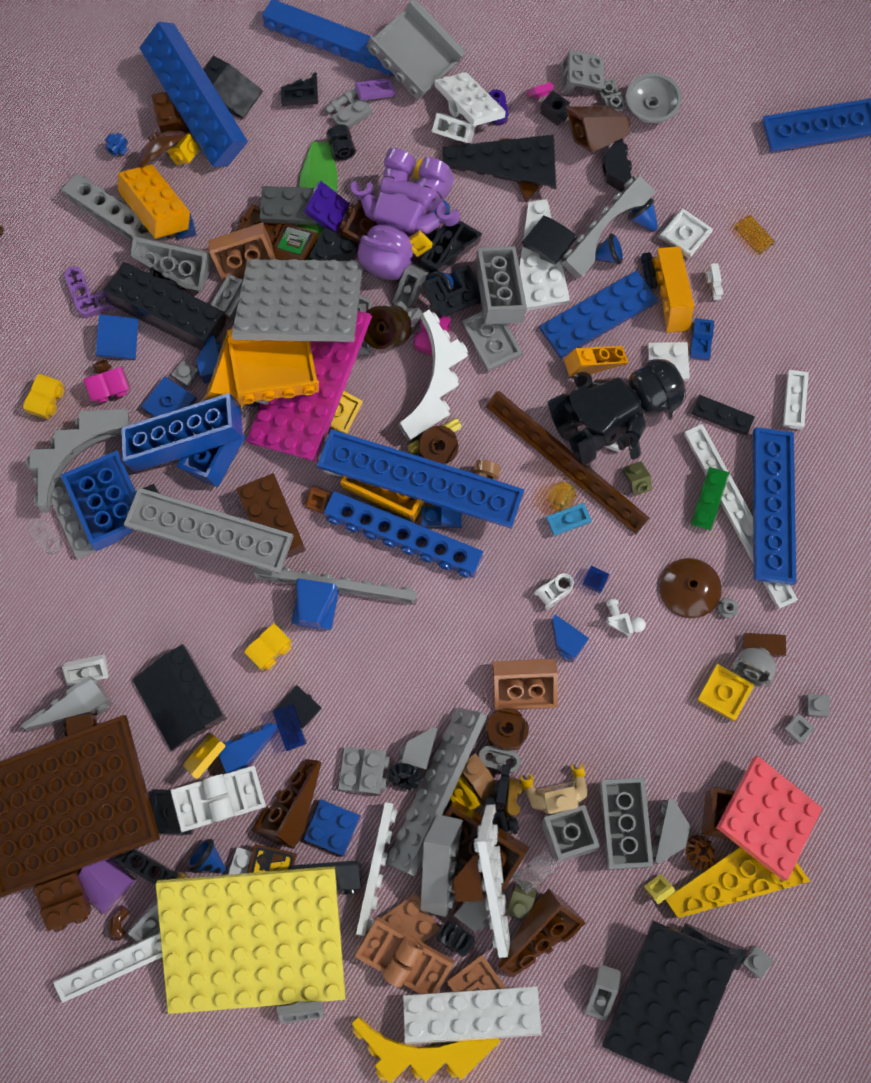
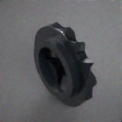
[388,763,422,791]

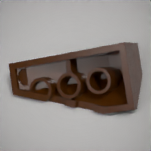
[252,759,321,849]
[498,889,586,977]

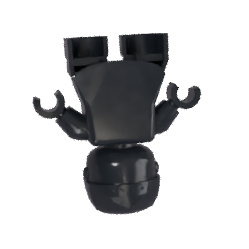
[547,358,686,466]

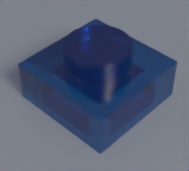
[582,565,610,594]

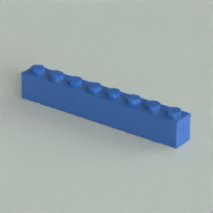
[262,0,394,76]

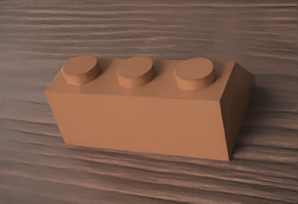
[209,222,276,282]
[493,659,558,710]

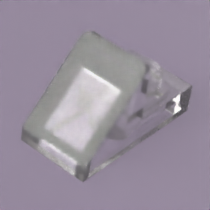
[513,849,560,894]

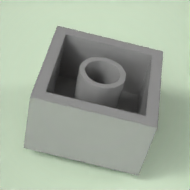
[541,805,600,864]

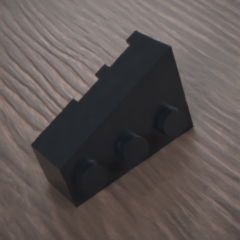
[419,220,482,273]

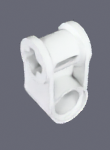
[534,573,574,610]

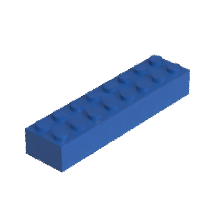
[139,21,248,167]

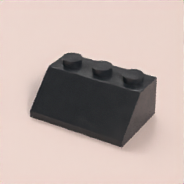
[291,860,362,894]

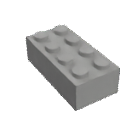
[475,246,527,324]
[599,778,653,870]

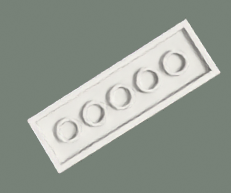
[403,987,542,1044]

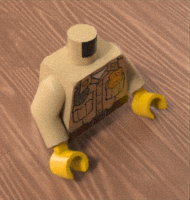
[520,763,587,814]

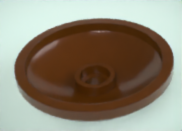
[138,130,186,167]
[660,558,722,619]

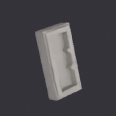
[277,1001,325,1024]

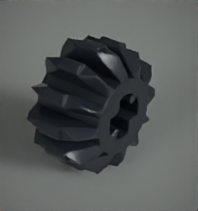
[436,921,475,957]

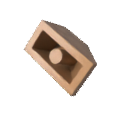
[462,753,496,803]

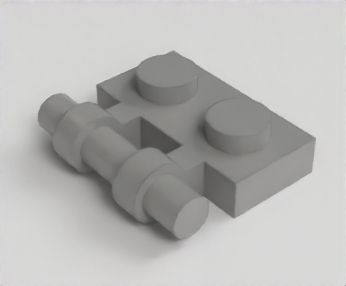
[325,88,373,129]

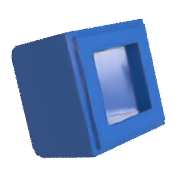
[177,213,197,240]

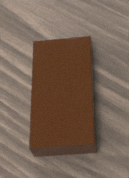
[743,633,786,657]

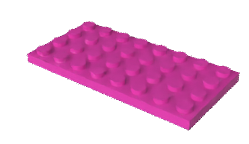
[246,311,372,462]

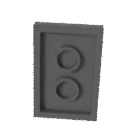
[260,186,317,225]

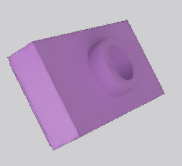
[355,78,396,101]

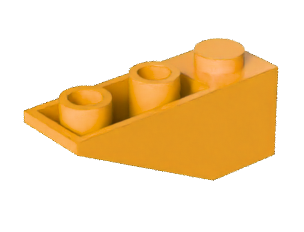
[564,346,628,377]

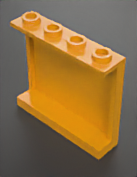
[227,329,319,404]

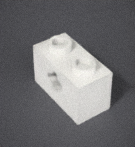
[432,113,476,143]

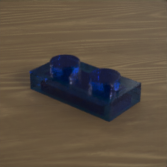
[273,704,307,752]

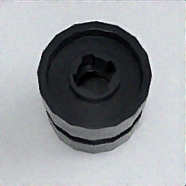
[326,124,356,161]

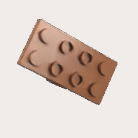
[355,917,454,994]

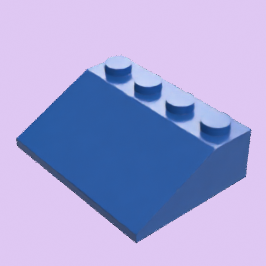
[61,450,136,552]

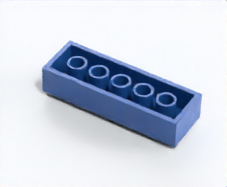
[122,393,243,472]

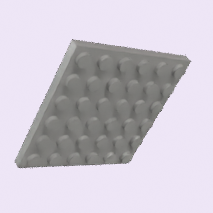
[232,259,363,342]

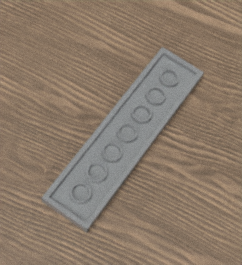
[124,487,294,574]
[386,707,487,876]

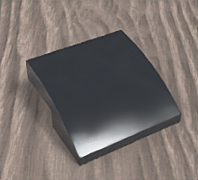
[522,215,577,265]

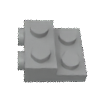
[338,747,390,796]

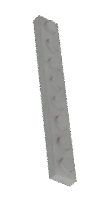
[253,567,417,605]

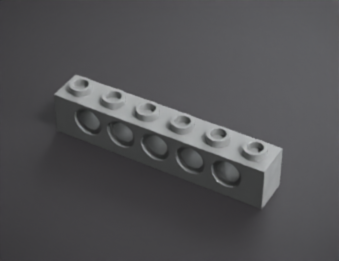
[61,173,168,242]

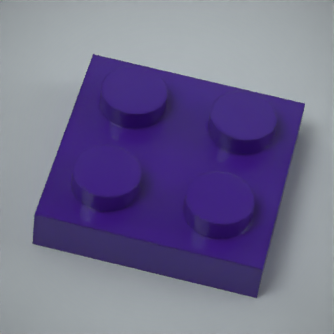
[303,181,350,232]

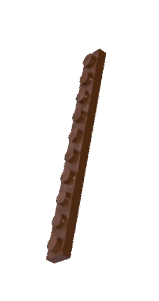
[486,391,650,534]

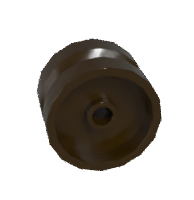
[364,305,412,349]

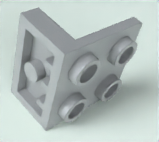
[561,50,604,96]

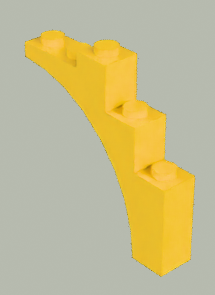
[352,1016,501,1083]

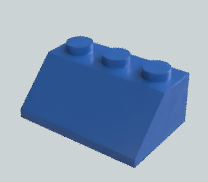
[176,434,246,488]

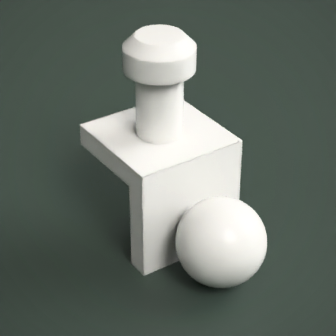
[606,599,646,638]

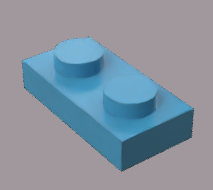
[546,503,592,536]

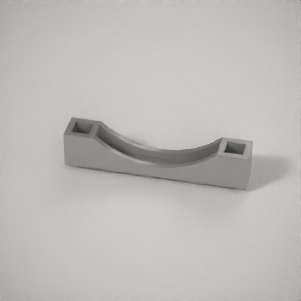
[560,175,656,279]

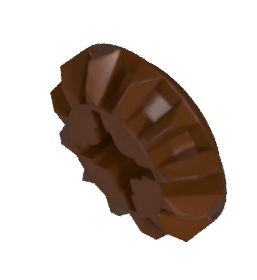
[685,834,717,870]

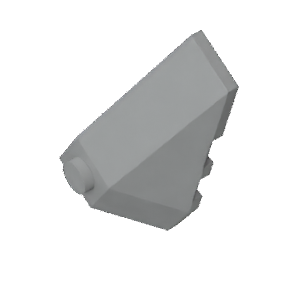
[131,236,213,291]
[22,676,113,731]

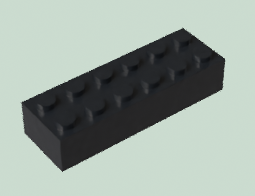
[103,262,226,350]

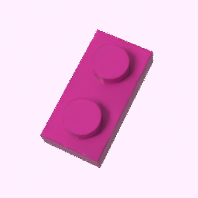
[526,82,554,99]

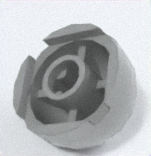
[732,648,776,687]

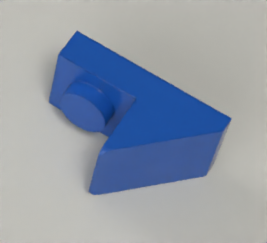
[421,507,462,528]

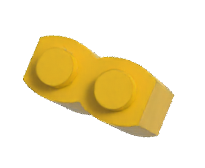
[23,374,65,420]
[244,623,293,671]

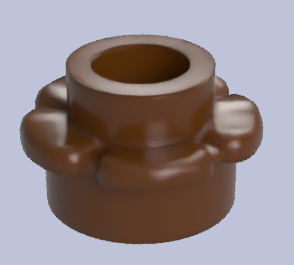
[93,360,112,374]

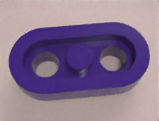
[488,89,508,125]

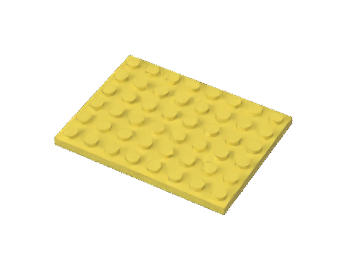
[156,866,346,1014]

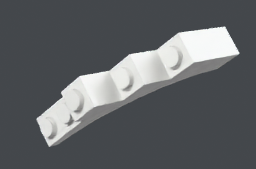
[398,309,468,442]

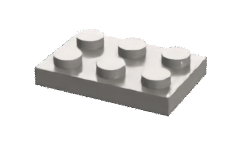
[462,311,523,372]

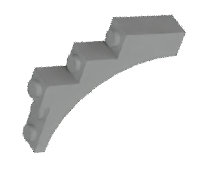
[26,409,130,513]

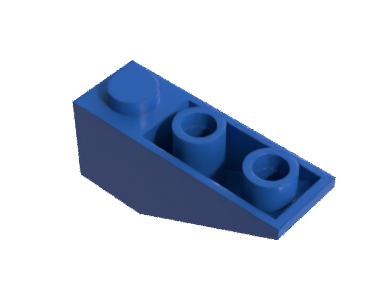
[219,723,280,773]

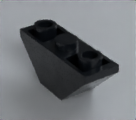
[602,138,635,192]
[681,923,747,970]

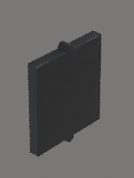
[272,685,322,735]

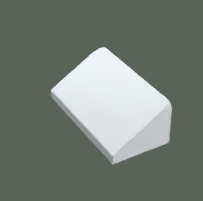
[62,654,109,687]

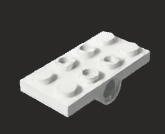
[435,72,506,126]
[171,765,266,833]

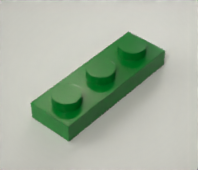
[691,467,730,531]

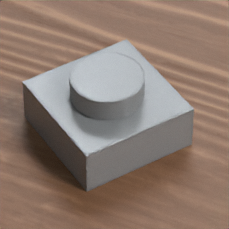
[171,360,200,388]
[806,694,830,718]
[783,714,815,744]
[742,946,774,979]

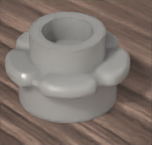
[718,598,739,618]

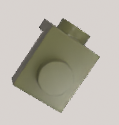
[623,461,652,496]
[507,881,537,920]

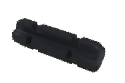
[641,252,658,289]

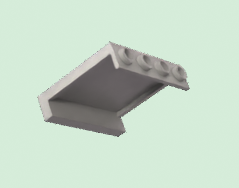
[366,0,466,100]

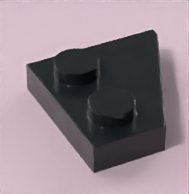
[281,72,318,107]

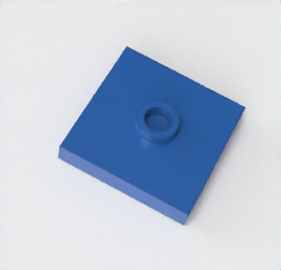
[141,376,197,417]

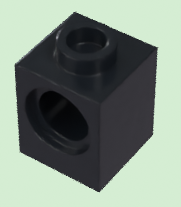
[540,91,570,126]

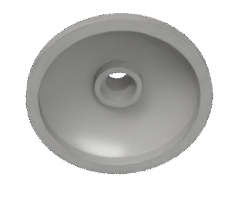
[626,73,682,123]

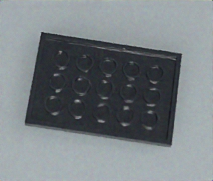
[602,920,738,1083]

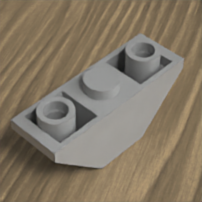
[652,798,690,864]

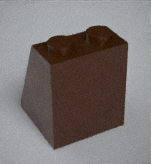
[566,106,631,153]

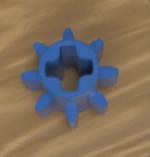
[105,133,128,156]

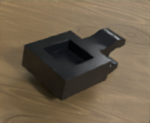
[483,795,509,832]

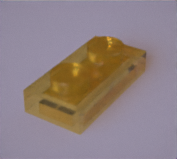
[734,215,775,255]

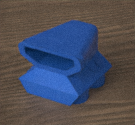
[291,578,339,631]

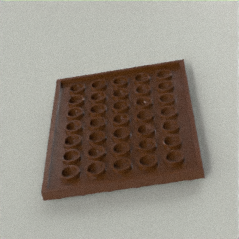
[0,715,160,898]

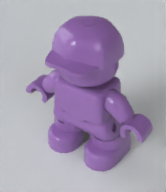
[351,148,460,280]

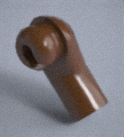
[109,905,130,940]

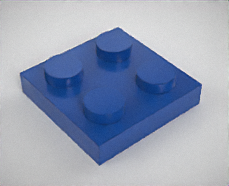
[304,799,361,856]

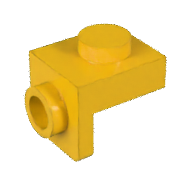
[167,134,200,165]

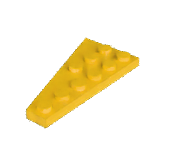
[665,847,811,918]

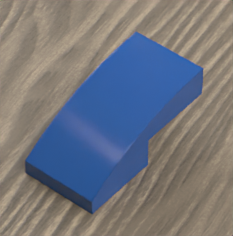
[690,318,714,361]

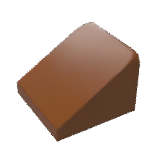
[305,486,332,514]

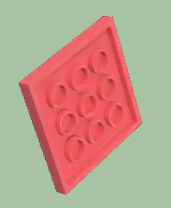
[716,756,822,881]

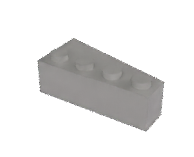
[421,814,463,917]

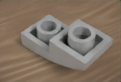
[597,78,627,112]

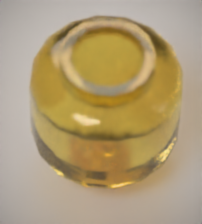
[547,481,577,511]

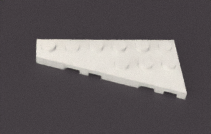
[519,199,570,311]

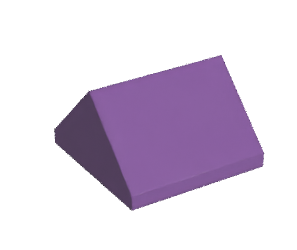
[78,858,135,914]

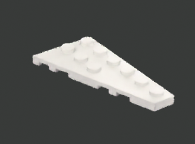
[474,805,510,958]

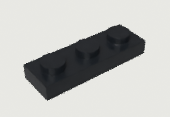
[691,394,755,436]

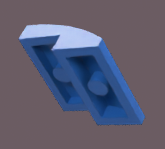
[96,314,139,360]

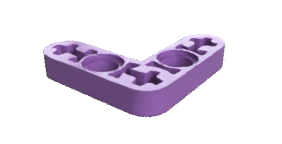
[65,266,116,318]

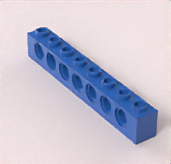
[324,491,483,578]

